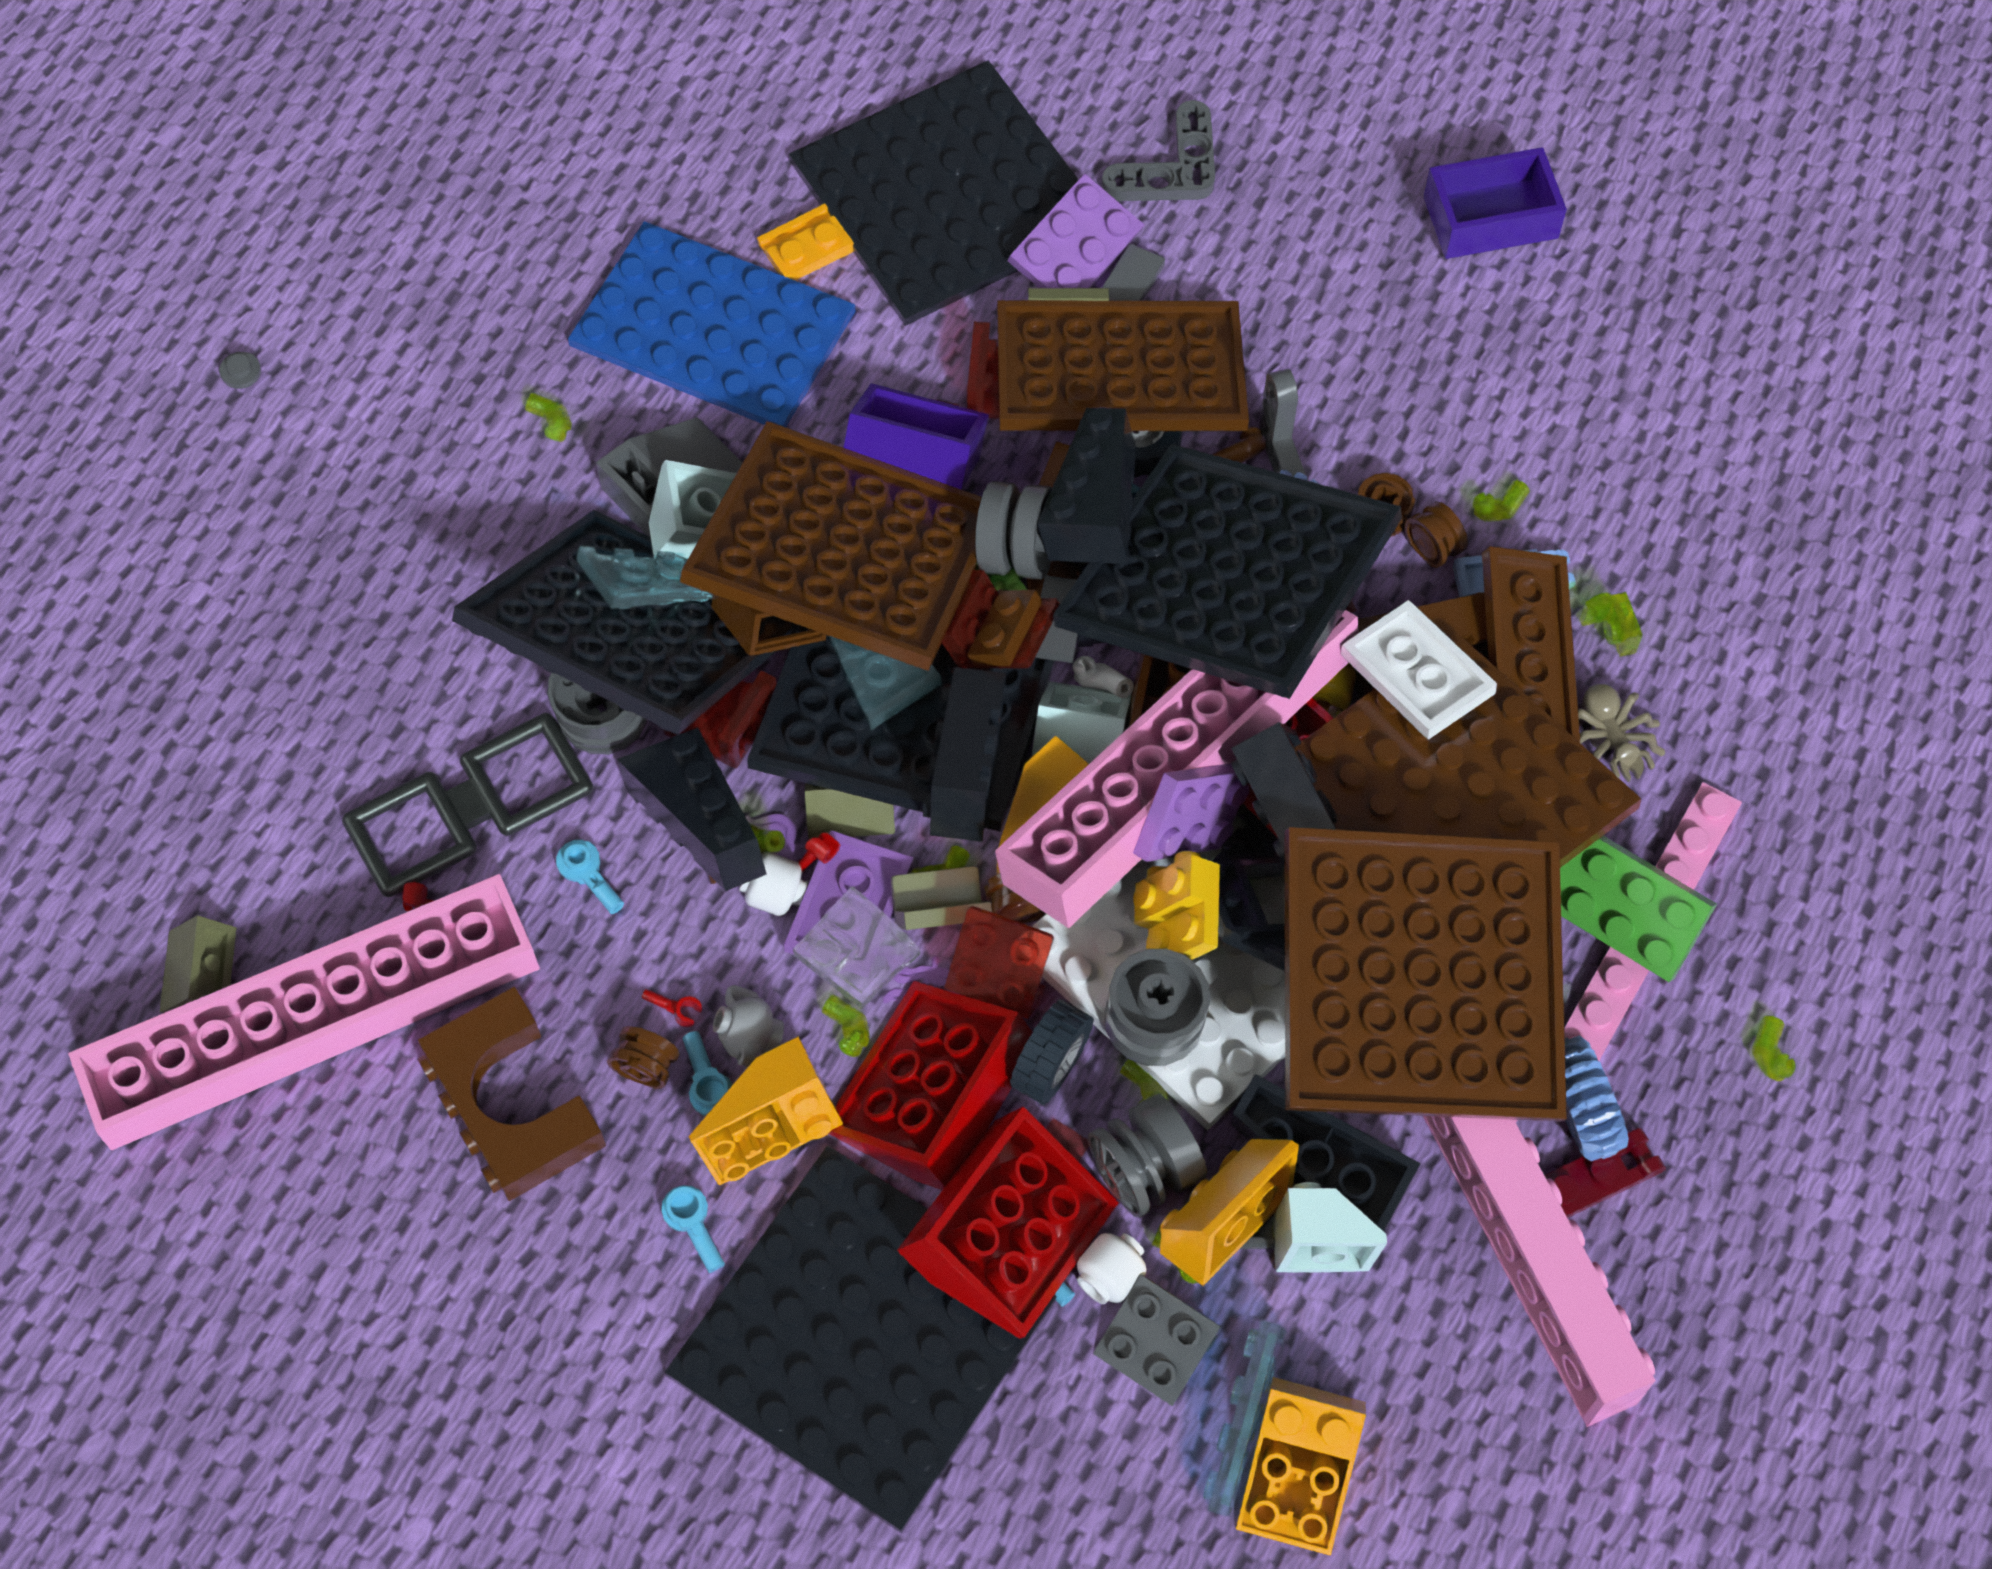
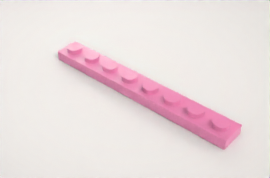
[1564,782,1742,1061]

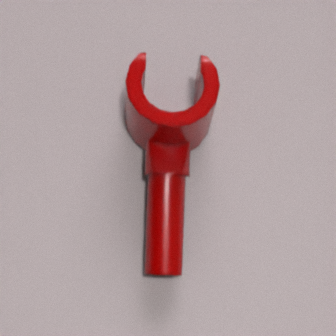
[798,832,841,873]
[402,882,434,912]
[642,989,702,1028]

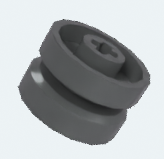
[975,481,1052,580]
[1104,949,1210,1066]

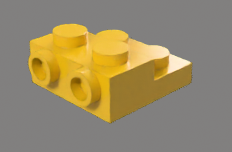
[1133,851,1220,960]

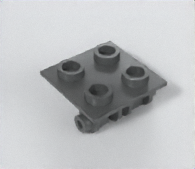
[1093,1274,1221,1406]

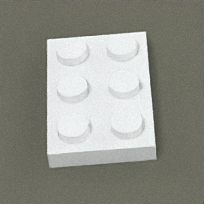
[1341,600,1497,740]

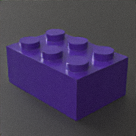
[1423,147,1567,259]
[844,383,989,490]

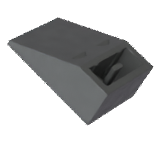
[596,417,743,537]

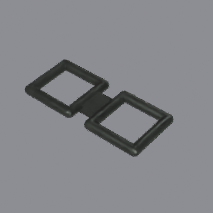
[342,713,594,897]

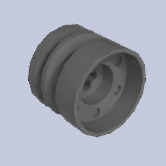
[547,673,647,755]
[1088,1094,1207,1218]

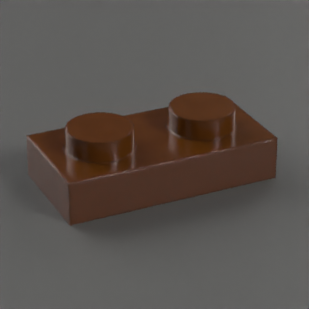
[967,590,1042,666]

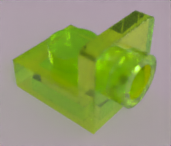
[1580,592,1643,657]

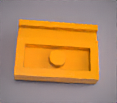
[757,204,854,280]

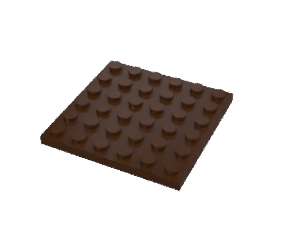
[680,421,982,671]
[1294,631,1641,868]
[1284,827,1567,1122]

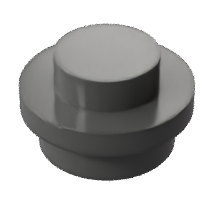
[219,352,261,389]

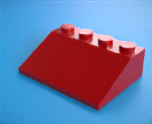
[828,981,1033,1190]
[897,1106,1119,1339]

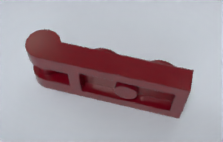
[1544,1128,1666,1218]

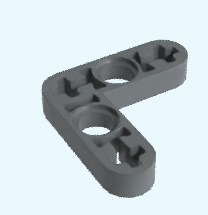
[1102,100,1215,201]
[1259,368,1308,481]

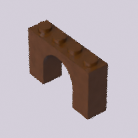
[417,986,606,1201]

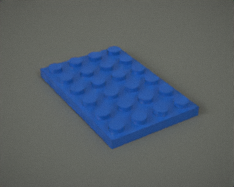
[568,221,856,427]

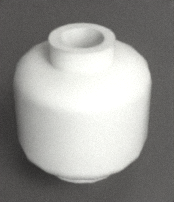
[739,852,808,916]
[1077,1233,1147,1304]

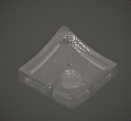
[793,886,920,1009]

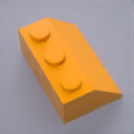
[1159,1139,1299,1286]

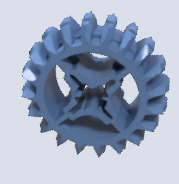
[1565,1036,1629,1161]

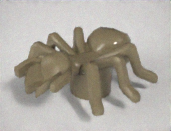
[1578,684,1665,782]

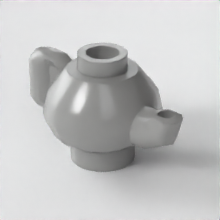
[713,985,784,1067]

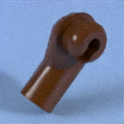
[1212,426,1266,463]

